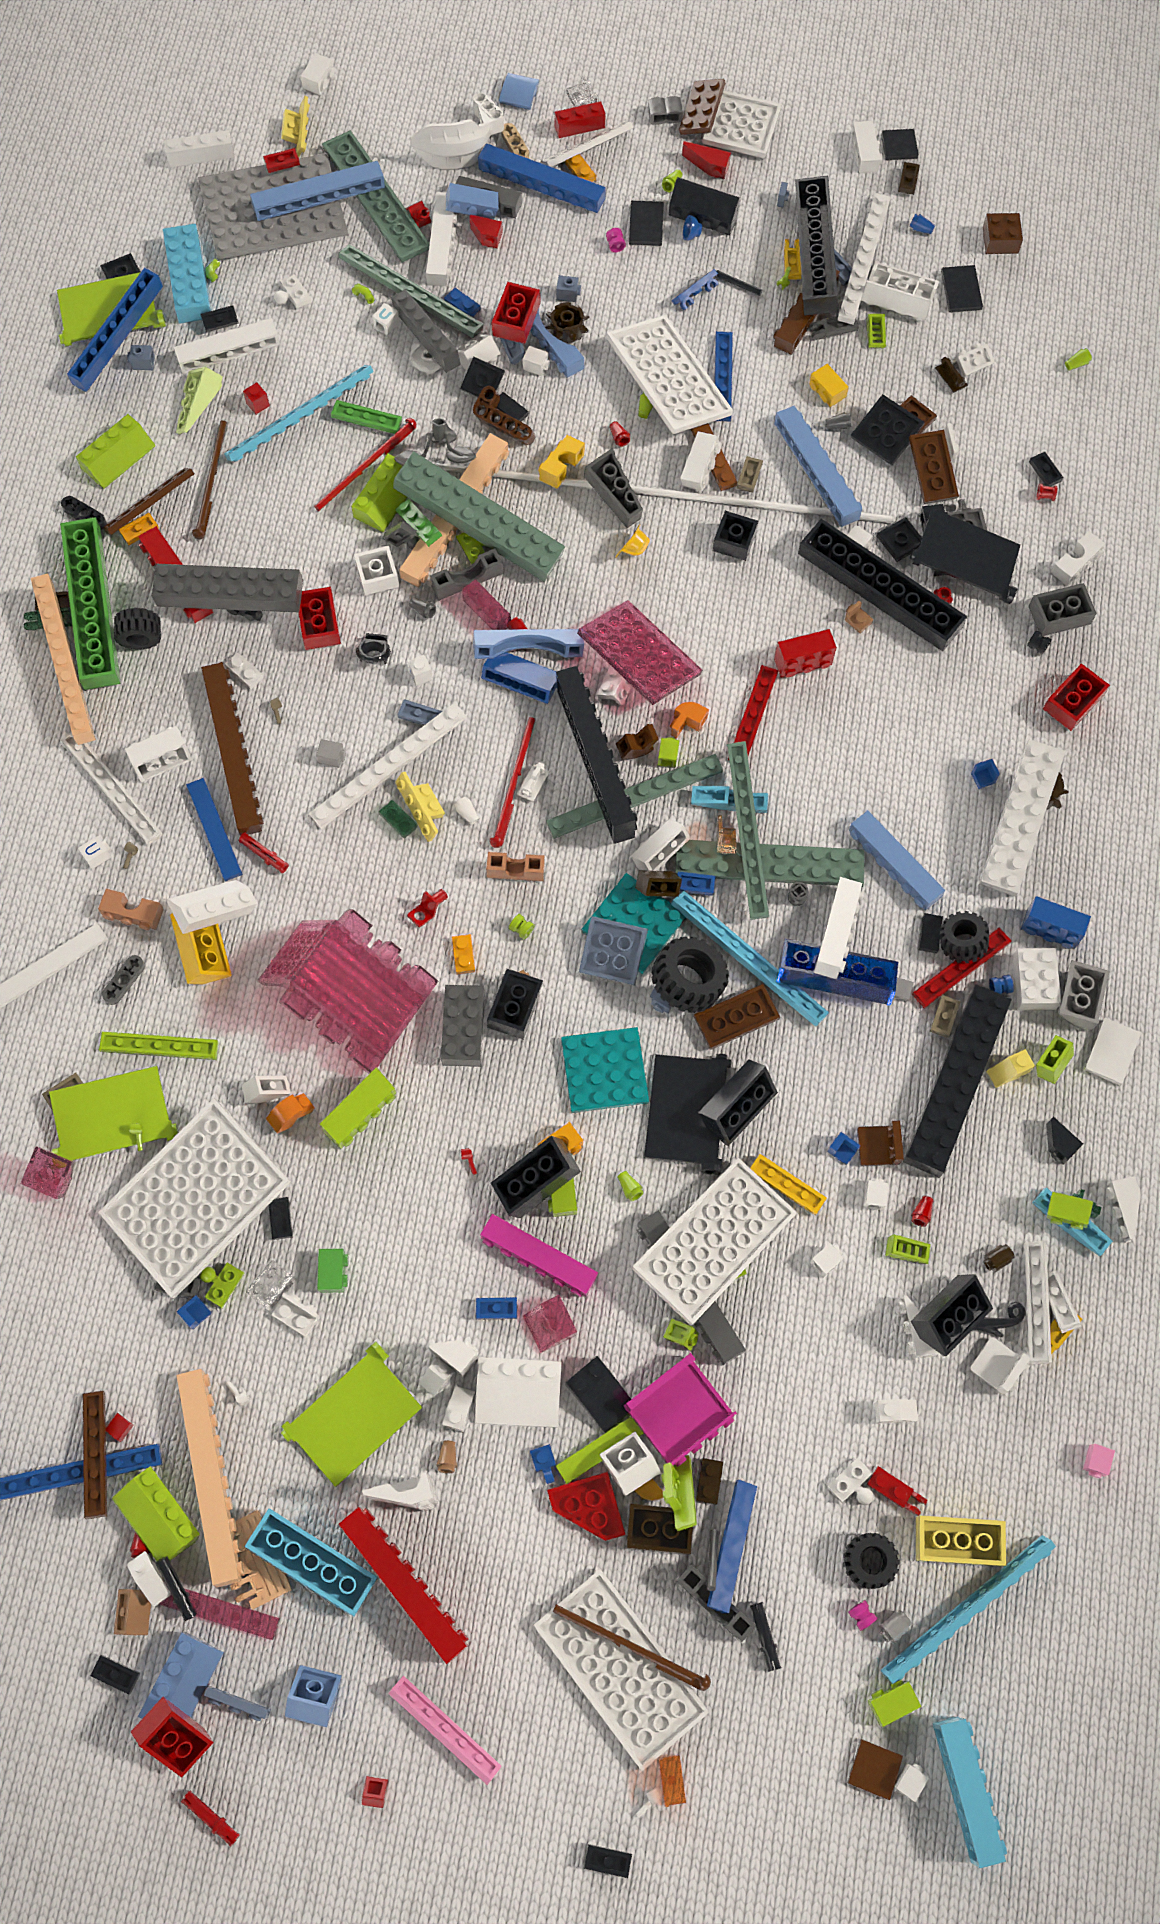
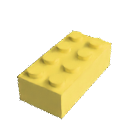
[916,1516,1006,1566]

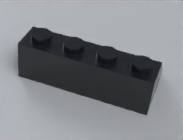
[669,177,740,236]
[699,1059,778,1146]
[911,1274,993,1356]

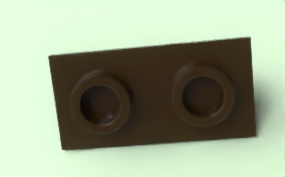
[935,357,968,393]

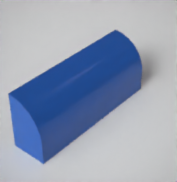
[481,652,557,704]

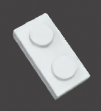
[225,652,264,690]

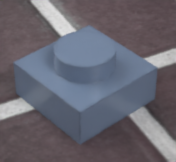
[777,182,790,208]

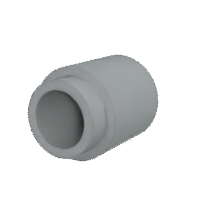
[879,1610,912,1643]

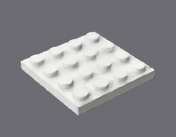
[702,91,782,158]

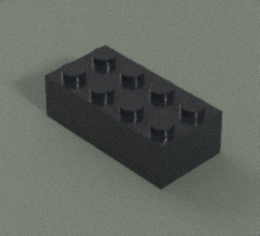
[491,1136,581,1219]

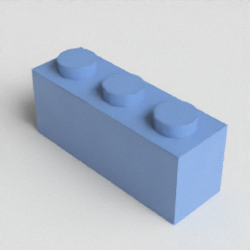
[446,183,498,220]

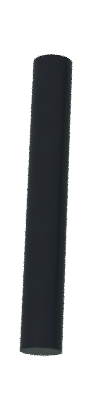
[715,270,763,296]

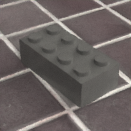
[441,985,485,1067]

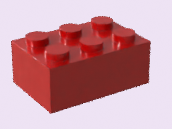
[491,281,541,344]
[299,586,341,650]
[774,629,837,678]
[1043,663,1110,731]
[131,1697,214,1778]

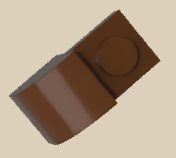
[615,724,659,759]

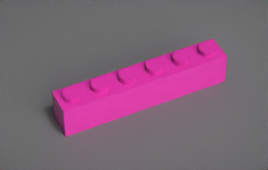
[480,1214,598,1297]

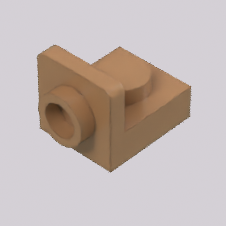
[845,601,873,634]

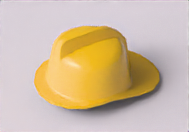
[615,524,650,558]

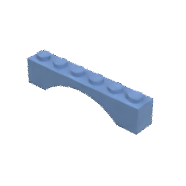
[530,309,584,378]
[473,629,584,659]

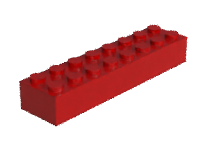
[339,1507,469,1664]

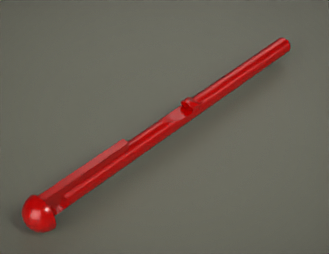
[314,418,417,511]
[489,717,536,848]

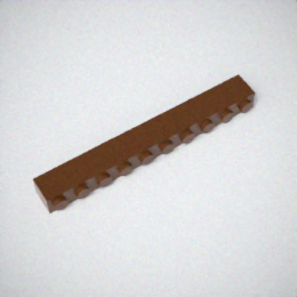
[201,662,264,836]

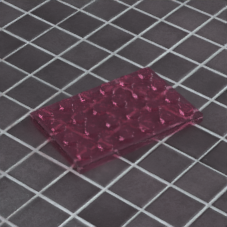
[577,600,703,705]

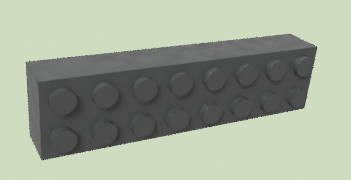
[151,564,304,613]

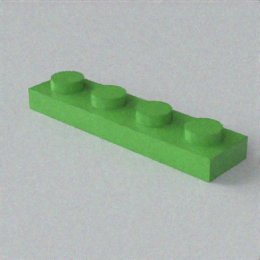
[331,400,402,434]
[395,499,442,547]

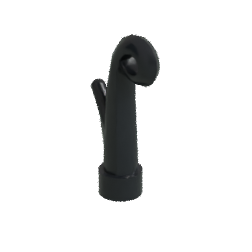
[972,1302,1026,1337]

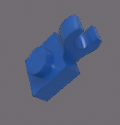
[530,1444,556,1484]

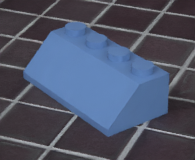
[138,1632,224,1719]

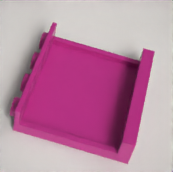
[624,1353,737,1467]

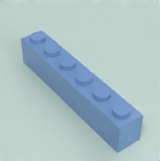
[849,810,945,911]

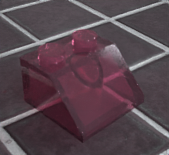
[20,1146,73,1199]
[523,1295,577,1353]

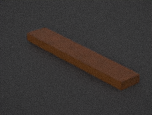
[103,467,195,535]
[83,1391,107,1520]

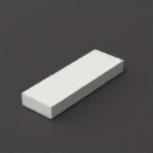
[1048,1270,1081,1333]

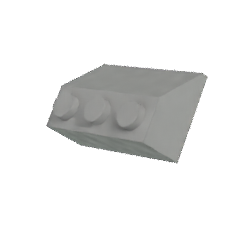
[1059,960,1110,1031]

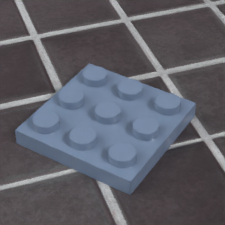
[579,916,648,985]

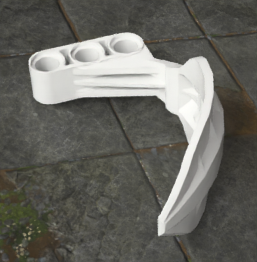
[410,93,504,169]

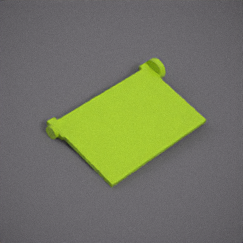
[57,272,166,347]
[49,1066,178,1168]
[281,1341,423,1487]

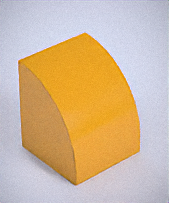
[634,1478,663,1501]

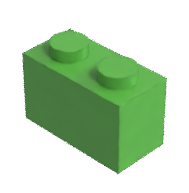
[317,1249,349,1293]

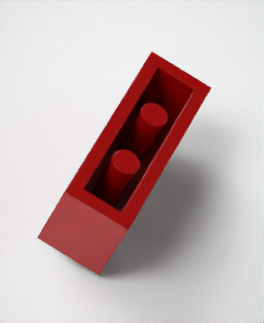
[554,101,606,138]

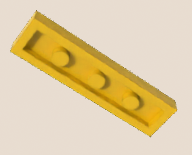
[750,1154,827,1216]

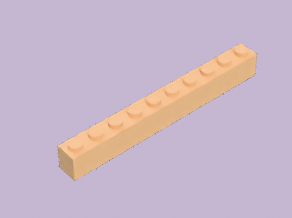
[399,433,509,588]
[30,573,96,745]
[177,1369,244,1588]

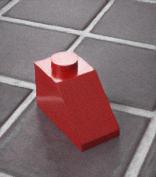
[469,215,503,249]

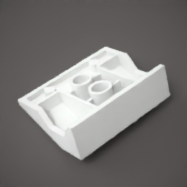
[861,262,939,320]
[475,1357,561,1428]
[362,1472,438,1512]

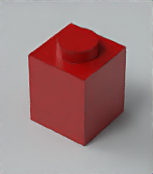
[243,382,270,415]

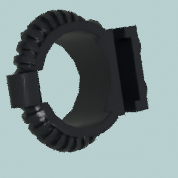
[356,633,391,664]

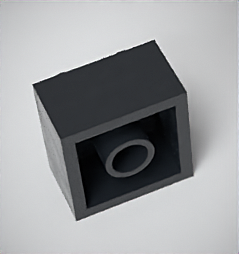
[712,511,759,561]

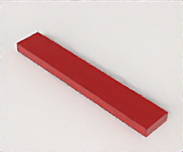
[728,665,779,761]
[912,927,1012,1009]

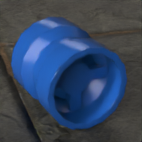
[989,974,1014,994]

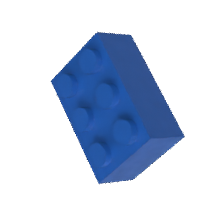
[1021,896,1091,949]

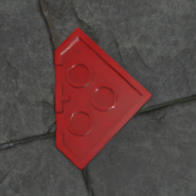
[547,1472,626,1541]

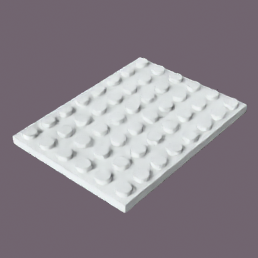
[98,1098,291,1299]

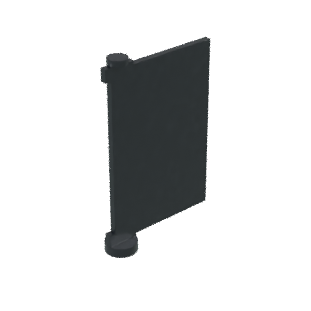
[909,508,1021,605]
[644,1054,731,1175]

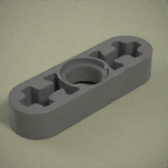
[102,955,145,1005]

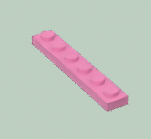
[388,1676,502,1785]

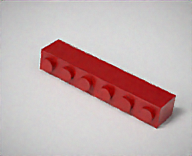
[138,526,213,623]

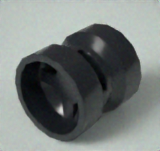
[1027,630,1052,655]

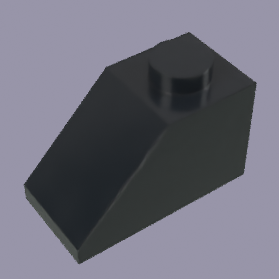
[1046,1116,1084,1165]

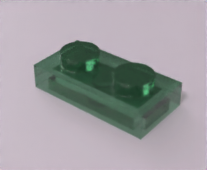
[378,800,418,839]

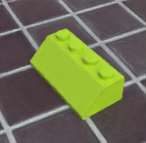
[76,414,155,489]
[351,454,407,533]
[320,1068,396,1149]
[112,1466,200,1561]

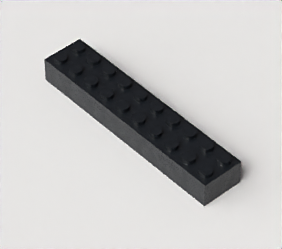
[795,175,838,315]
[798,518,967,652]
[556,666,638,844]
[903,984,1012,1178]

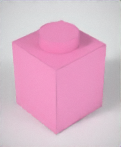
[1083,1443,1115,1479]

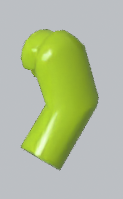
[205,259,220,282]
[352,284,375,304]

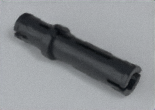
[155,1556,197,1621]
[750,1602,782,1672]

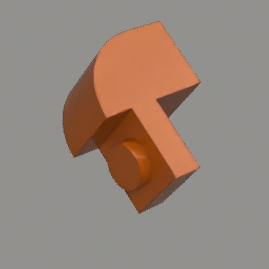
[670,702,709,739]
[266,1093,315,1134]

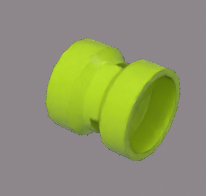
[508,914,535,940]

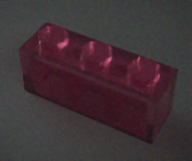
[462,579,511,630]

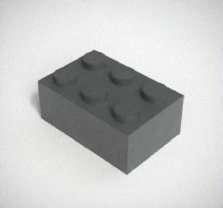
[1028,583,1097,636]

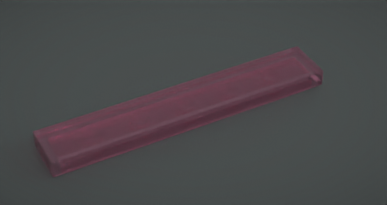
[159,1588,280,1640]

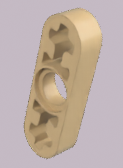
[501,123,529,159]

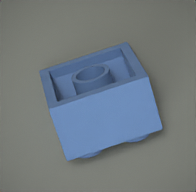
[285,1665,342,1727]

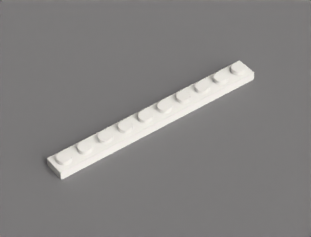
[838,193,891,325]
[309,702,467,829]

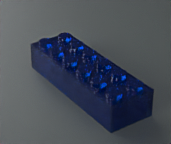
[776,938,899,1005]

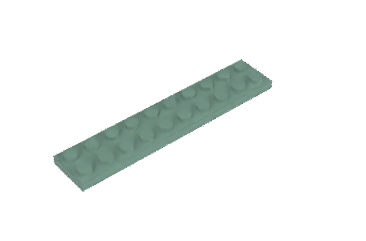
[322,130,430,263]
[675,840,864,887]

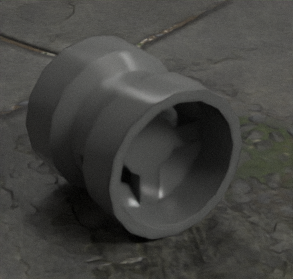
[788,882,809,906]

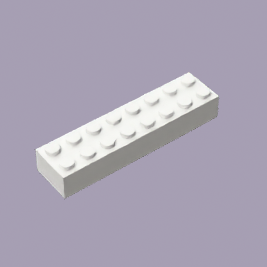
[979,739,1066,896]

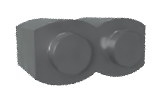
[648,96,683,125]

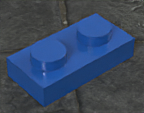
[444,287,481,317]
[678,871,715,896]
[476,1297,517,1320]

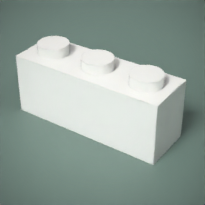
[851,121,882,173]
[680,431,721,491]
[631,819,690,871]

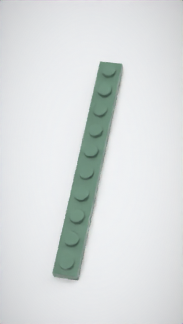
[339,244,483,338]
[727,741,769,920]
[546,754,723,839]

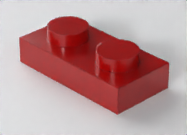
[263,148,300,173]

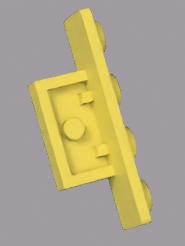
[281,96,310,158]
[395,772,445,842]

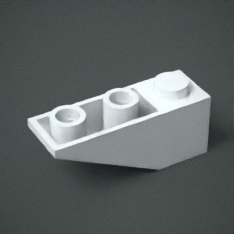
[1106,1176,1141,1243]
[898,1295,940,1360]

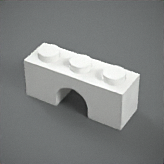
[1051,531,1105,586]

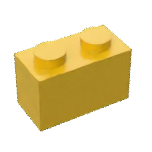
[809,363,849,407]

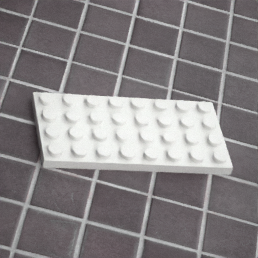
[606,315,733,434]
[631,1158,797,1326]
[533,1569,710,1771]

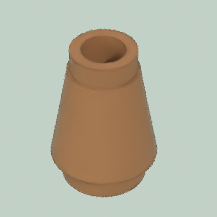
[436,1440,457,1474]

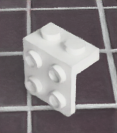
[970,1337,1031,1394]

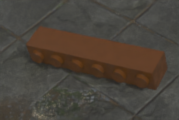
[773,270,840,355]

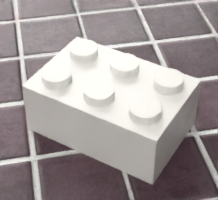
[125,726,192,783]
[1012,948,1061,1010]

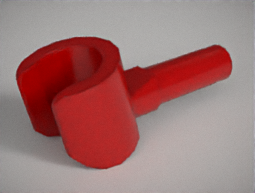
[461,1148,477,1175]

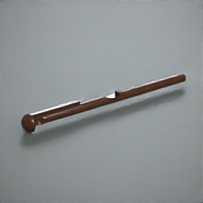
[192,420,227,540]
[553,1604,711,1691]

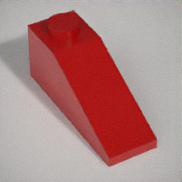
[682,141,731,179]

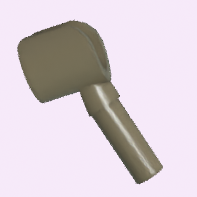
[270,697,282,724]
[123,842,138,869]

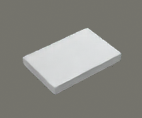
[1084,1018,1141,1086]

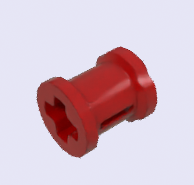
[1036,484,1058,502]

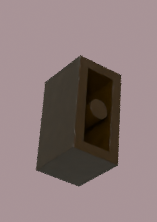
[635,870,682,897]

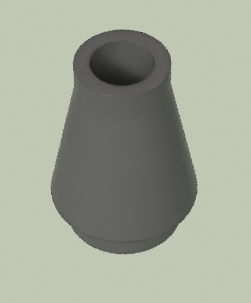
[825,412,851,429]
[409,597,436,619]

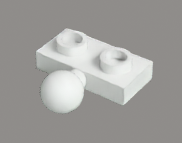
[274,275,311,309]
[827,1458,873,1505]

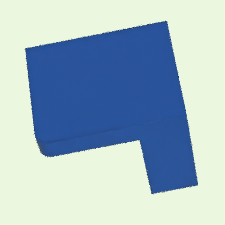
[971,759,1000,789]
[827,1132,860,1165]
[177,1295,211,1330]

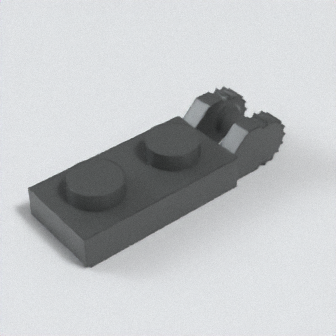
[809,316,859,340]

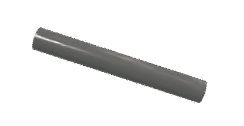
[707,1530,719,1591]

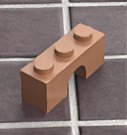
[486,852,545,882]
[98,889,164,930]

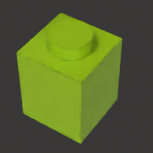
[657,737,680,768]

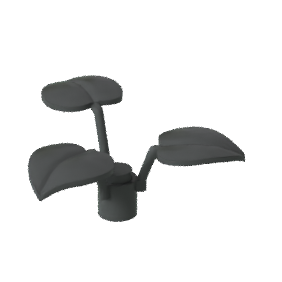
[394,418,476,466]

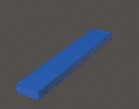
[714,331,733,422]
[186,778,243,882]
[707,1479,757,1614]

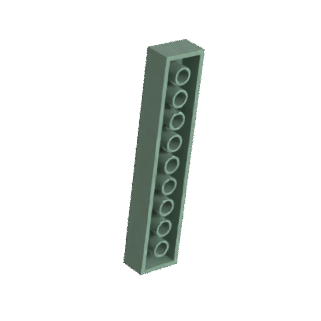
[393,451,565,582]

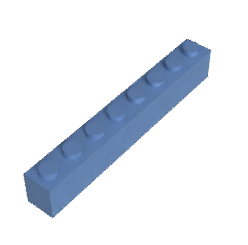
[250,161,385,221]
[774,405,862,527]

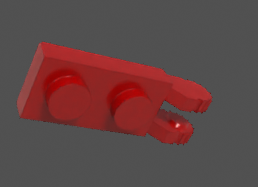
[866,1466,928,1516]

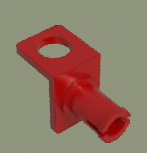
[405,200,431,228]
[407,889,448,928]

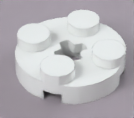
[412,342,442,374]

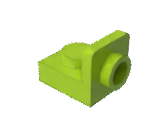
[663,1318,699,1351]

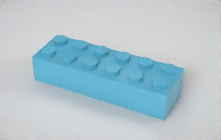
[163,224,211,324]
[245,1508,378,1617]
[932,1717,1007,1868]

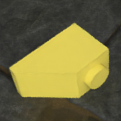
[986,1049,1035,1088]

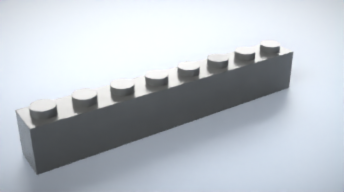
[636,1210,746,1365]

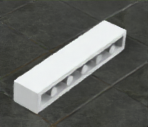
[426,192,458,286]
[173,318,280,374]
[814,877,864,979]

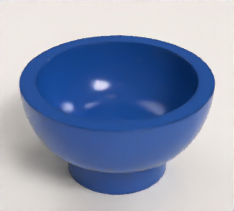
[683,215,702,241]

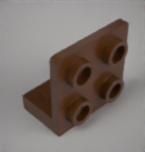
[857,1120,904,1166]

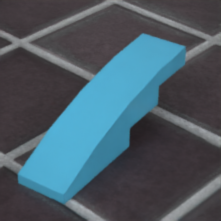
[691,786,768,813]
[1032,1188,1113,1256]

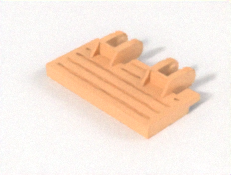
[230,1510,293,1610]

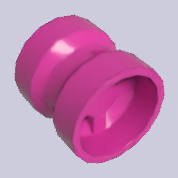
[606,228,626,253]
[848,1600,878,1631]

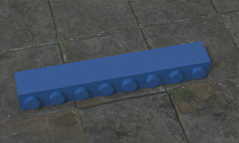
[478,143,606,213]
[67,267,163,392]

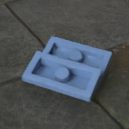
[499,73,539,110]

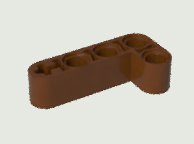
[473,386,536,445]

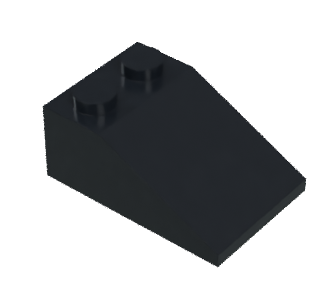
[487,969,543,1040]
[565,1356,631,1433]

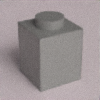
[316,739,346,768]

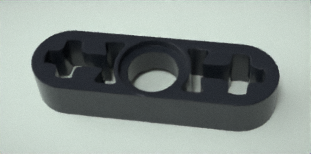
[61,496,107,530]

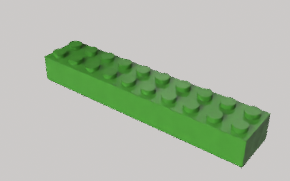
[60,517,121,690]

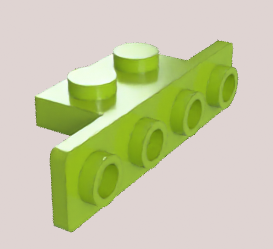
[661,1455,697,1531]

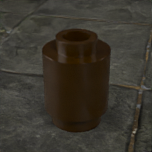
[983,1244,1015,1272]

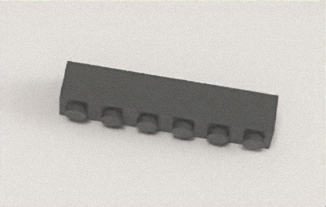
[391,289,461,373]

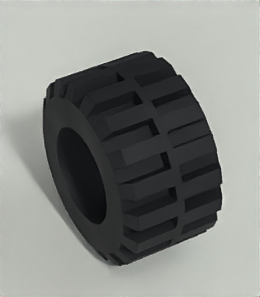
[114,608,161,650]
[940,911,989,963]
[843,1533,900,1589]

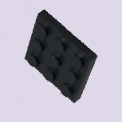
[851,394,924,466]

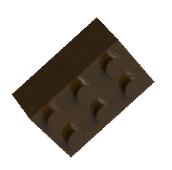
[626,1504,693,1555]

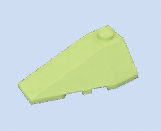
[176,367,223,434]

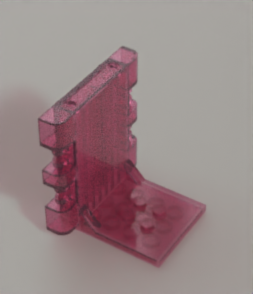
[257,909,439,1074]

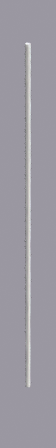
[432,462,892,523]

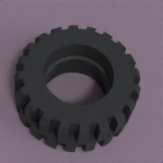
[651,936,729,1013]

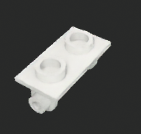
[517,762,550,802]

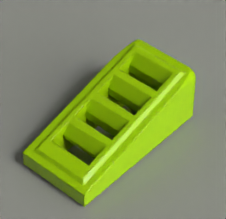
[866,314,886,348]
[885,1234,931,1264]

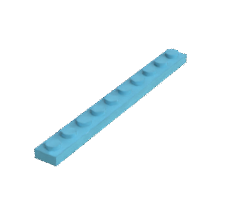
[224,365,374,462]
[671,891,829,1027]
[880,1535,1056,1684]

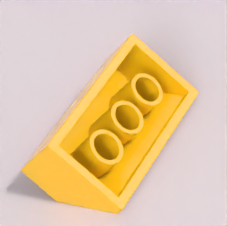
[170,913,232,985]

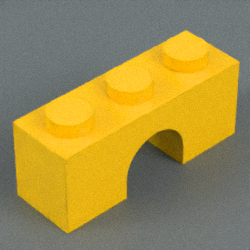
[538,435,585,489]

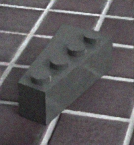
[584,448,643,528]

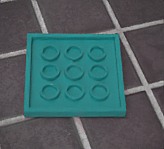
[581,873,686,974]
[561,1027,649,1113]

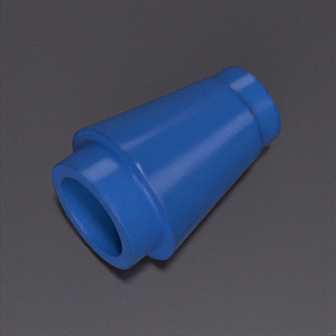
[909,214,935,234]

